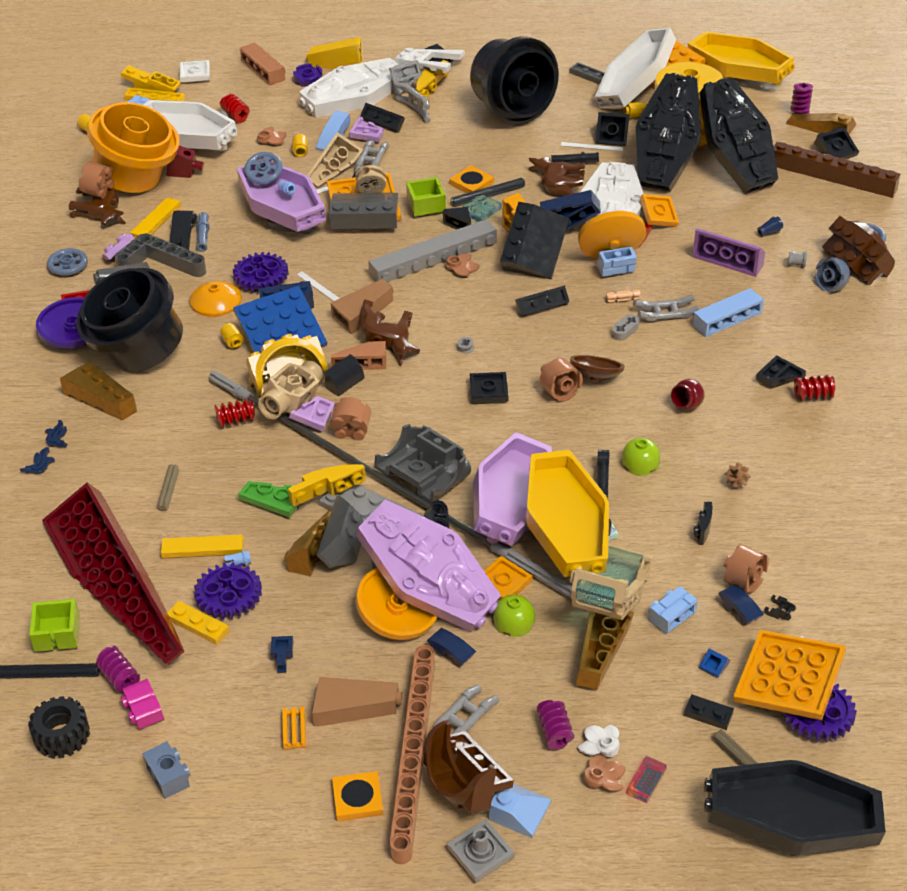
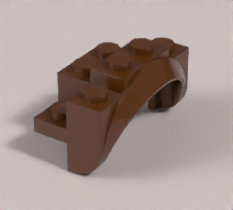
[822,216,895,285]
[423,720,514,814]

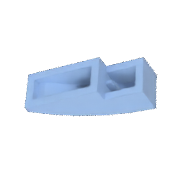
[316,110,350,151]

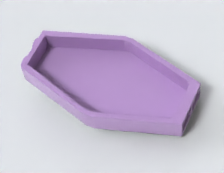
[237,158,326,232]
[473,432,552,546]
[356,499,501,632]

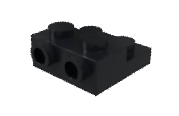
[814,127,859,159]

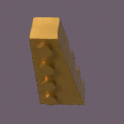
[60,361,137,420]
[576,604,634,690]

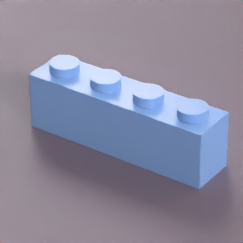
[693,288,764,337]

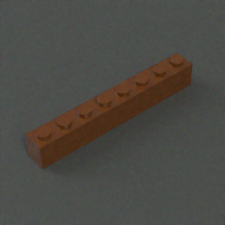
[773,142,901,198]

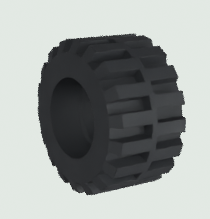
[28,696,90,758]

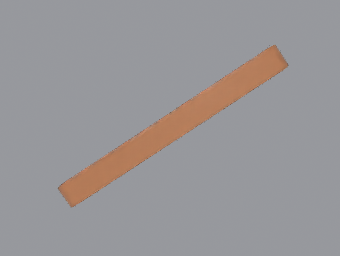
[390,645,435,864]

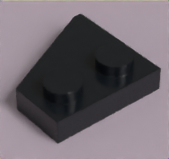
[756,355,806,387]

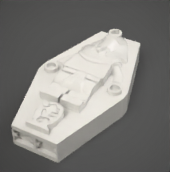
[595,28,676,109]
[299,58,399,118]
[143,100,238,151]
[580,162,644,225]

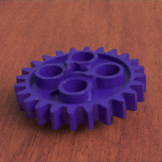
[233,252,289,293]
[194,562,262,620]
[782,684,857,743]

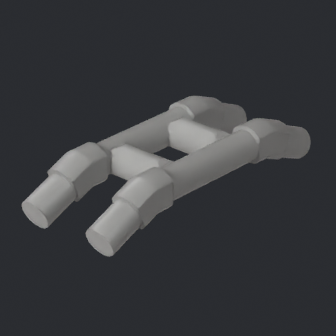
[395,82,430,123]
[354,140,389,174]
[633,294,699,321]
[433,684,499,752]

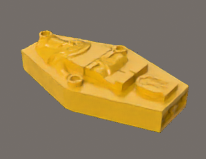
[688,31,795,85]
[525,450,609,577]

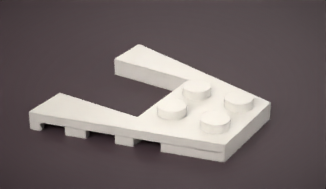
[395,48,465,73]

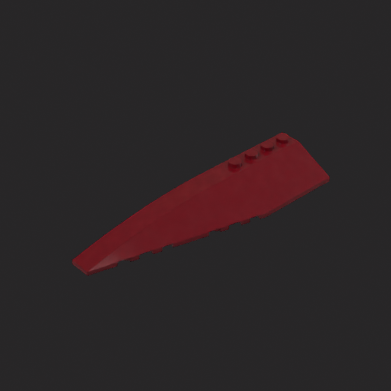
[42,482,185,665]

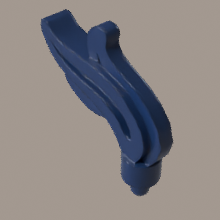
[45,420,67,448]
[20,447,55,474]

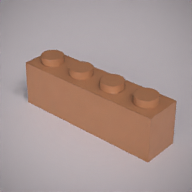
[240,42,286,85]

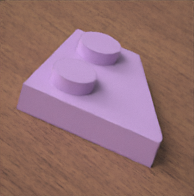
[349,117,384,142]
[102,233,134,260]
[289,396,335,432]

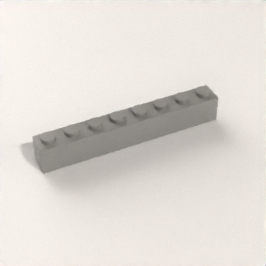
[369,219,497,282]

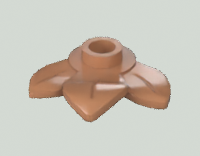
[257,126,286,145]
[446,254,480,276]
[584,755,625,791]

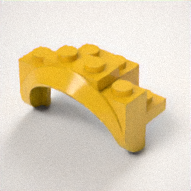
[246,334,327,396]

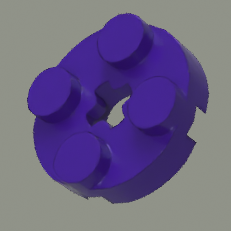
[293,64,323,87]

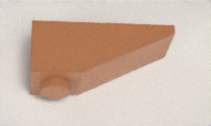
[331,341,386,370]

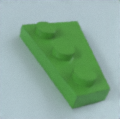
[238,481,300,518]

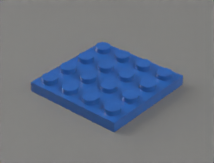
[233,286,328,355]

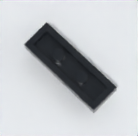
[360,103,405,132]
[515,285,570,317]

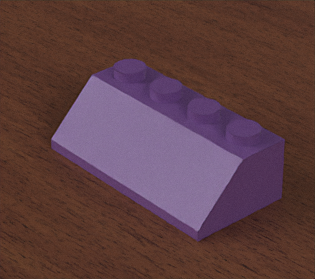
[693,229,765,277]

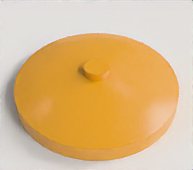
[578,211,646,259]
[356,568,437,640]

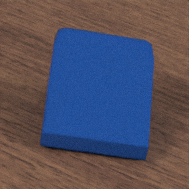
[699,648,730,678]

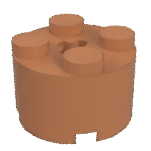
[79,161,114,199]
[539,358,583,401]
[330,397,371,440]
[724,543,769,593]

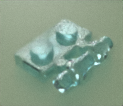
[463,195,502,222]

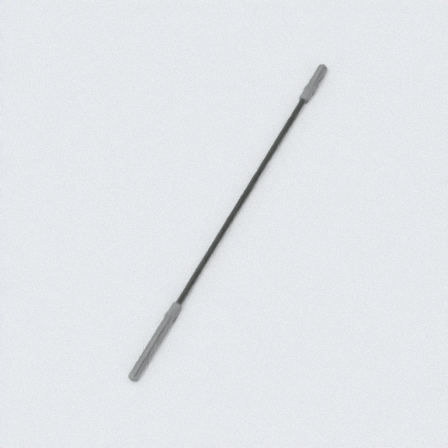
[209,371,590,602]

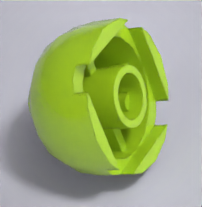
[621,438,660,476]
[493,594,535,637]

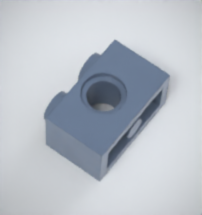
[142,741,191,799]

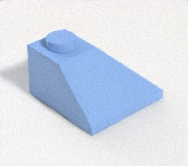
[489,784,551,838]

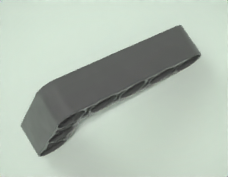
[115,233,206,277]

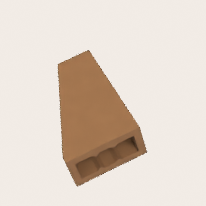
[330,279,394,334]
[312,677,402,726]

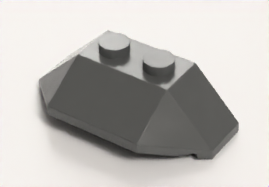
[317,496,363,568]

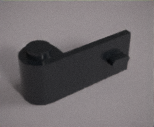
[170,211,198,250]

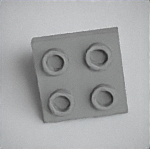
[447,819,514,883]

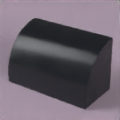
[324,354,364,397]

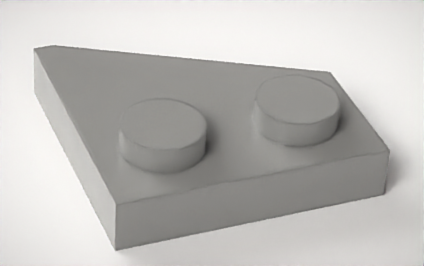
[389,60,422,96]

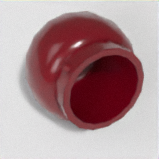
[671,379,705,410]

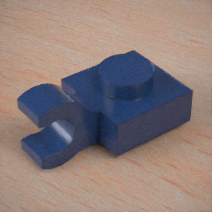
[271,636,294,673]

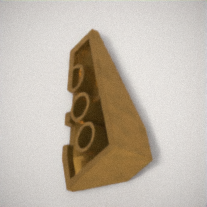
[787,113,856,134]
[284,508,332,577]

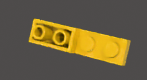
[416,60,449,98]
[121,65,181,92]
[288,464,366,507]

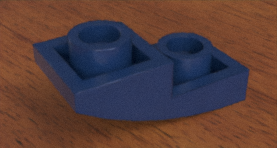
[718,585,764,625]
[427,628,476,667]

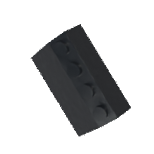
[500,201,569,279]

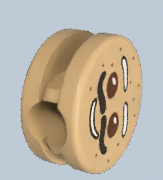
[356,165,386,193]

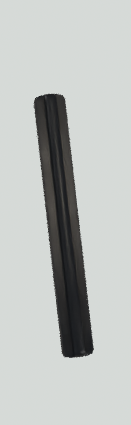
[451,178,525,207]
[0,663,100,678]

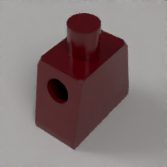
[166,145,204,178]

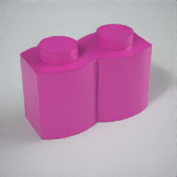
[121,679,164,729]

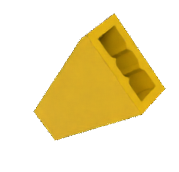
[306,37,363,69]

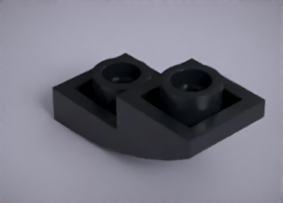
[694,502,713,545]

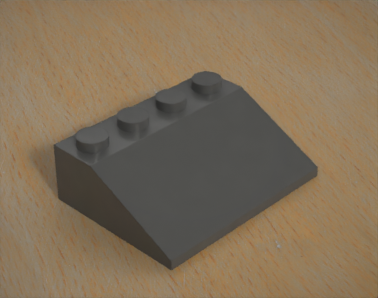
[329,193,398,229]

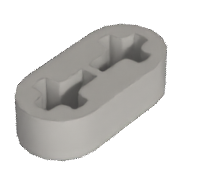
[612,315,639,341]

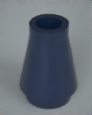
[757,216,783,237]

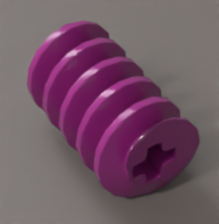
[790,83,813,114]
[96,645,140,693]
[537,700,574,751]

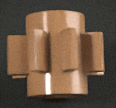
[725,463,751,488]

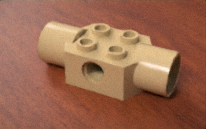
[258,361,323,419]

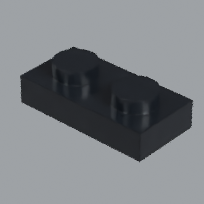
[684,694,734,730]

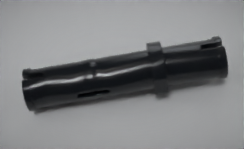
[551,152,599,164]

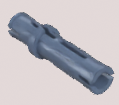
[196,212,210,252]

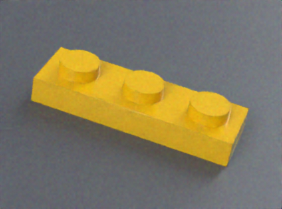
[167,601,230,645]

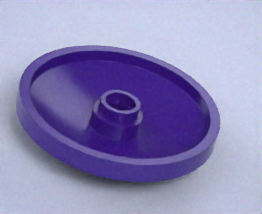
[36,297,87,348]

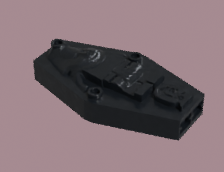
[636,73,701,192]
[699,78,779,194]
[704,760,886,855]

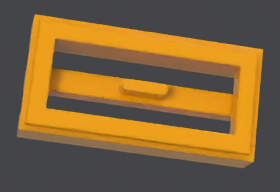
[282,706,306,749]

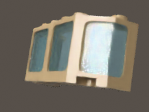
[570,545,653,620]

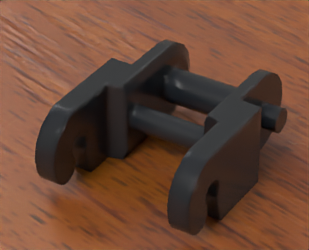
[764,595,796,620]

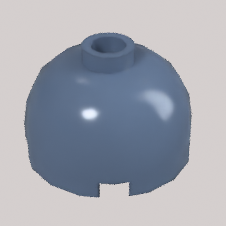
[815,257,850,292]

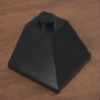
[595,112,630,146]

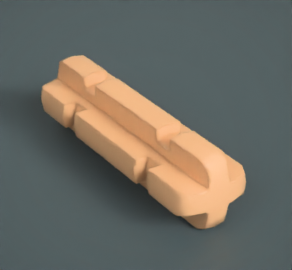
[606,289,641,303]

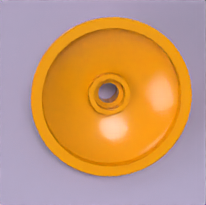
[190,281,242,317]

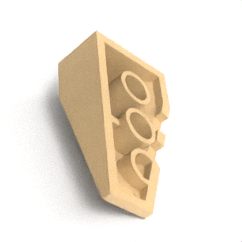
[307,132,363,188]

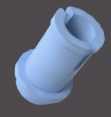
[278,180,295,195]
[225,550,251,566]

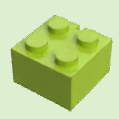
[406,177,446,217]
[29,599,80,652]

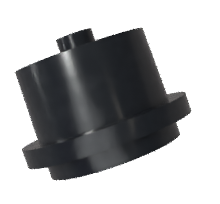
[470,36,559,124]
[76,268,183,371]

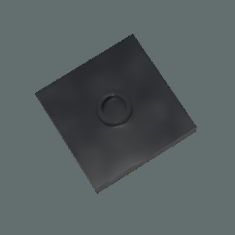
[470,372,509,403]

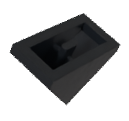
[443,207,471,230]

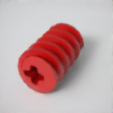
[220,93,250,123]
[794,375,835,401]
[214,397,255,427]

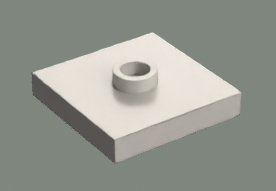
[180,60,210,82]

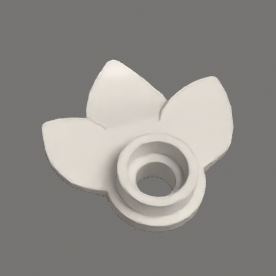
[578,725,620,757]

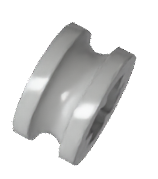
[457,337,474,354]

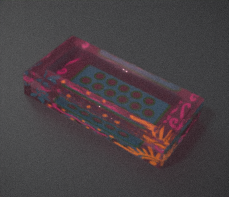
[626,756,667,803]

